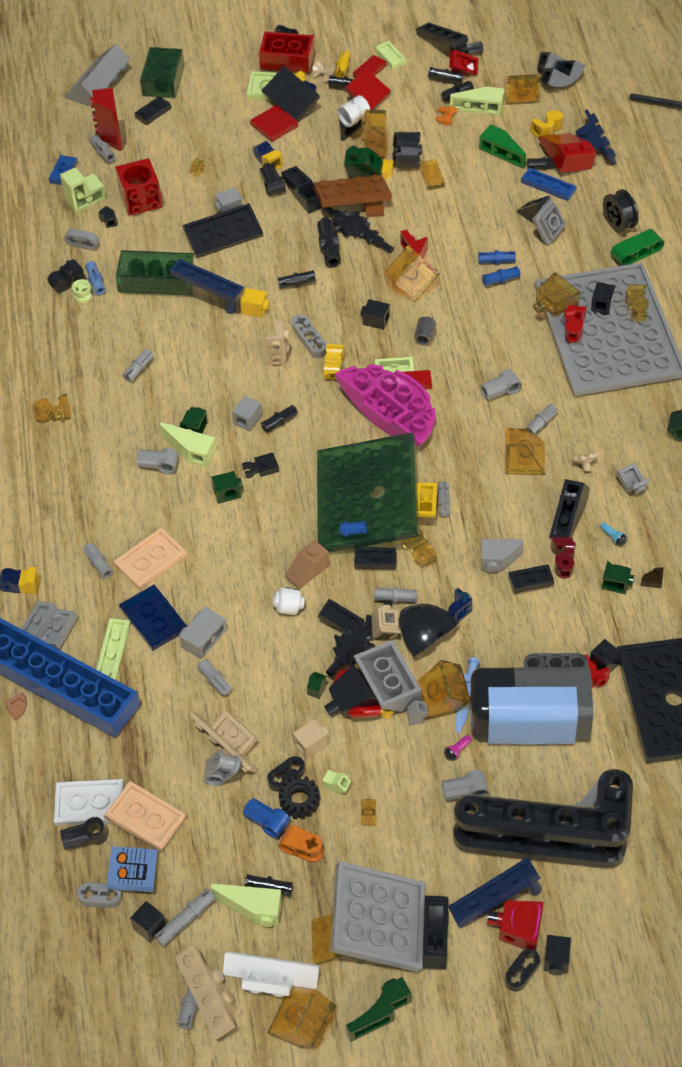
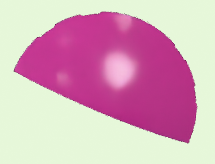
[335,364,435,446]

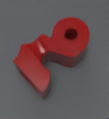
[563,305,587,343]

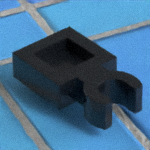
[242,452,279,478]

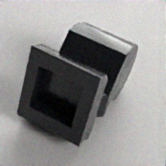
[47,259,86,292]

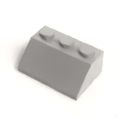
[354,640,422,712]

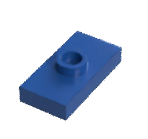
[49,155,78,185]

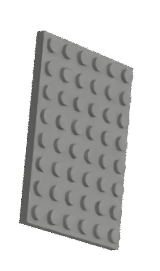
[535,262,682,396]

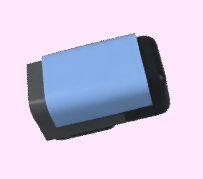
[470,653,593,745]

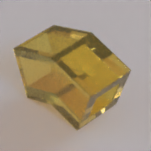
[361,799,376,826]

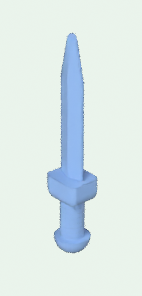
[456,657,480,733]

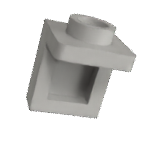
[616,463,650,494]

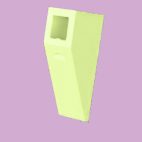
[160,422,217,467]

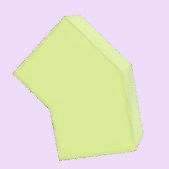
[322,770,351,793]

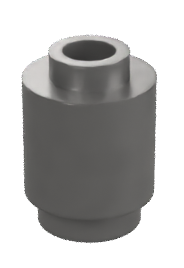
[414,316,436,345]

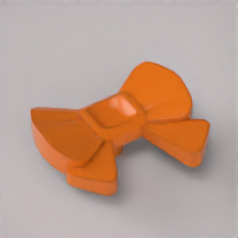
[435,106,458,126]

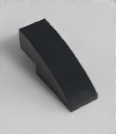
[281,166,323,213]
[423,895,448,969]

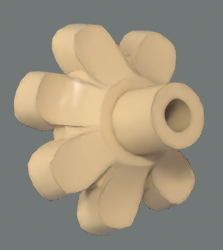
[572,453,598,472]

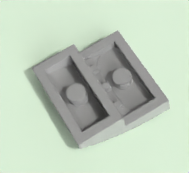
[22,601,78,650]

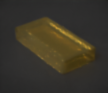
[419,159,445,190]

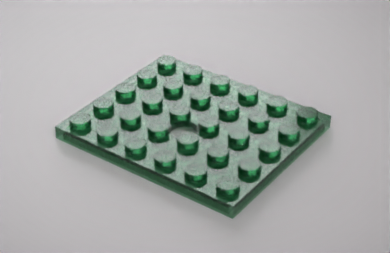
[317,432,419,553]

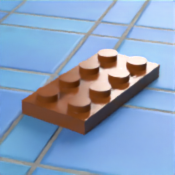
[313,175,392,207]

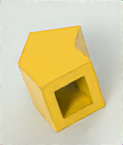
[381,159,394,179]

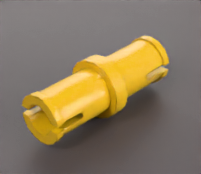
[335,50,351,78]

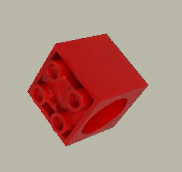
[115,158,163,216]

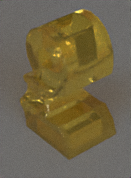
[625,284,649,321]
[32,394,71,423]
[402,527,437,568]

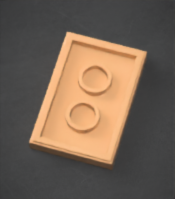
[113,528,188,591]
[104,781,187,852]

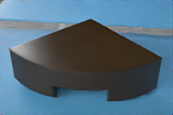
[640,567,664,589]

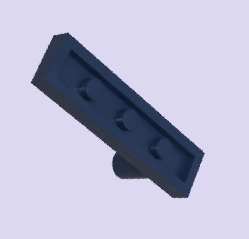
[170,258,244,314]
[448,857,542,928]

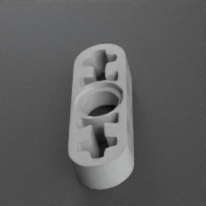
[292,315,326,358]

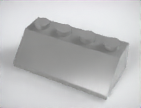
[64,44,130,106]

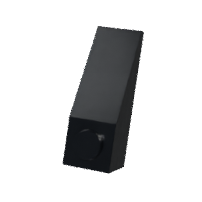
[549,479,590,538]

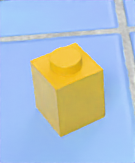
[240,288,270,318]

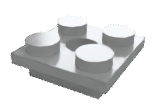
[532,199,565,245]

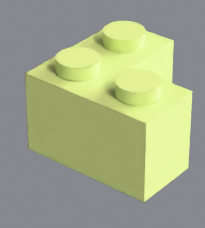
[60,167,106,213]

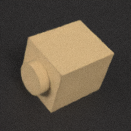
[292,719,328,760]

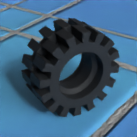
[279,775,320,820]

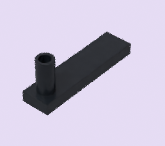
[416,22,469,53]

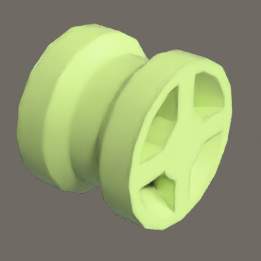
[72,279,92,303]

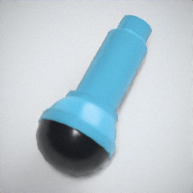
[600,522,627,546]

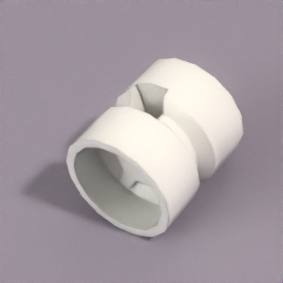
[337,95,370,127]

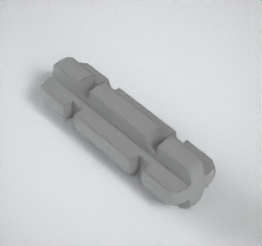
[438,481,450,517]

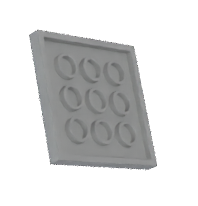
[330,861,425,972]

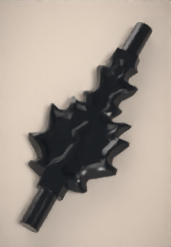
[322,207,394,253]
[326,600,393,677]

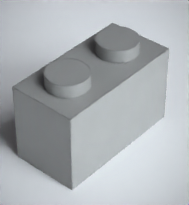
[179,607,227,659]

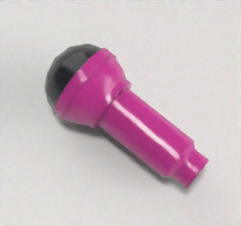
[444,735,472,761]

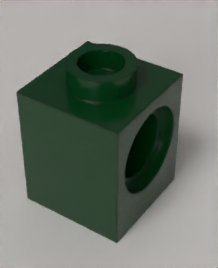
[211,471,243,504]

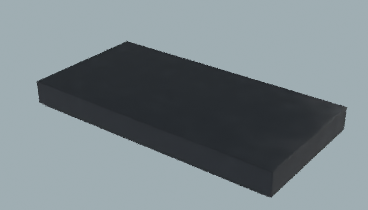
[182,203,263,258]

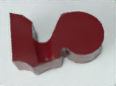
[550,537,576,579]

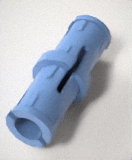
[85,261,106,295]

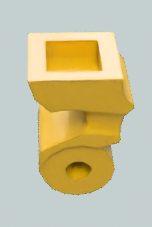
[530,110,563,138]
[324,344,345,379]

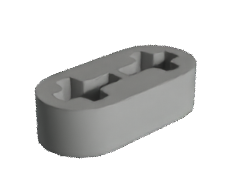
[64,228,99,250]
[77,883,122,909]

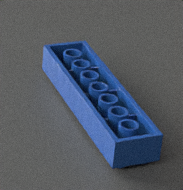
[0,618,140,738]

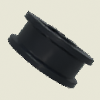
[603,189,639,233]

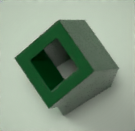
[307,672,327,699]

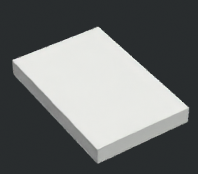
[54,779,124,826]

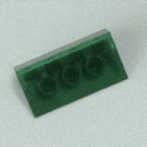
[115,250,194,295]

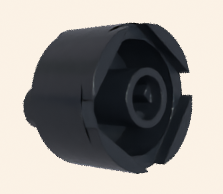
[392,131,422,168]

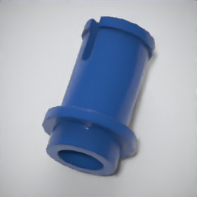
[340,521,367,537]

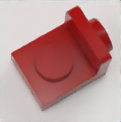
[584,654,610,688]

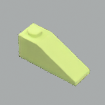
[450,87,505,115]
[211,884,282,927]

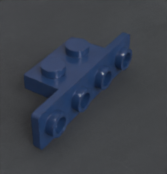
[575,109,617,165]

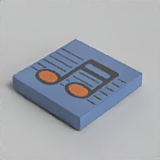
[107,846,158,892]

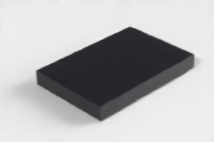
[261,66,320,122]

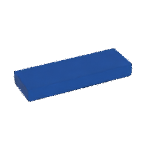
[521,168,577,201]

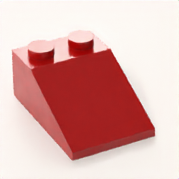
[538,133,597,173]

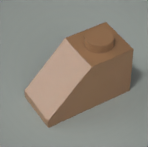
[285,540,329,590]

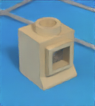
[371,605,401,639]

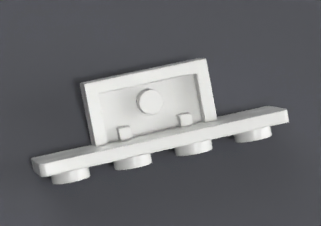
[223,951,319,997]

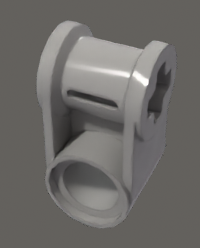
[204,750,241,786]

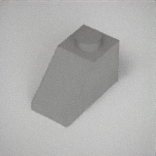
[481,539,523,572]

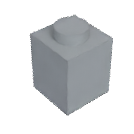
[214,187,243,213]
[232,396,262,431]

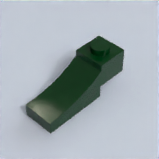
[346,977,411,1042]

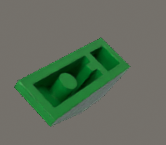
[479,124,526,169]

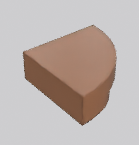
[4,692,27,722]

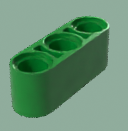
[610,229,665,266]

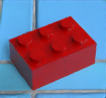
[259,31,315,73]

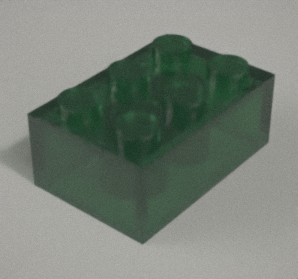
[140,47,184,98]

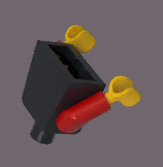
[324,664,394,719]

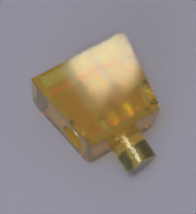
[533,272,580,316]

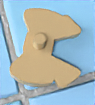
[312,61,336,84]

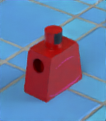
[487,900,544,950]

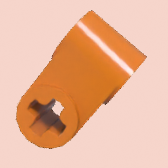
[278,825,324,863]

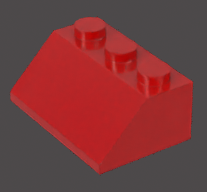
[90,87,122,151]

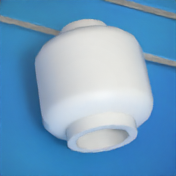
[273,587,305,615]

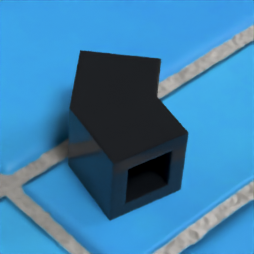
[98,206,117,228]

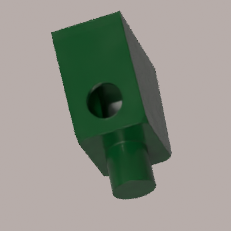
[344,146,383,179]

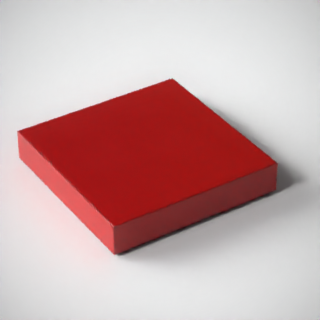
[345,68,391,112]
[250,105,298,142]

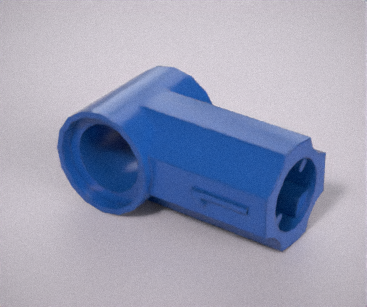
[243,798,291,839]

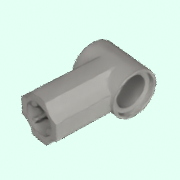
[480,369,522,400]
[137,448,179,474]
[441,770,489,801]

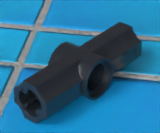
[317,217,341,268]

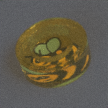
[190,158,205,176]

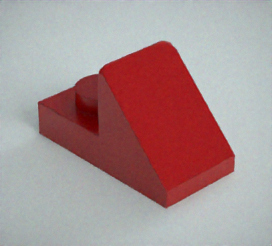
[449,50,479,75]
[400,229,428,268]

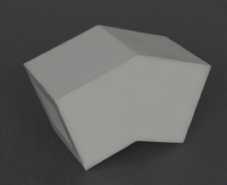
[407,700,428,725]

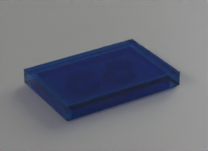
[119,584,188,651]

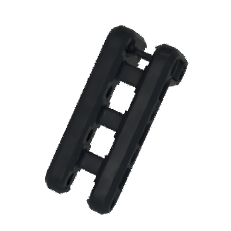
[453,769,633,868]

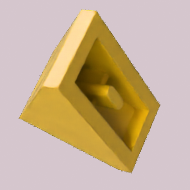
[415,482,437,517]

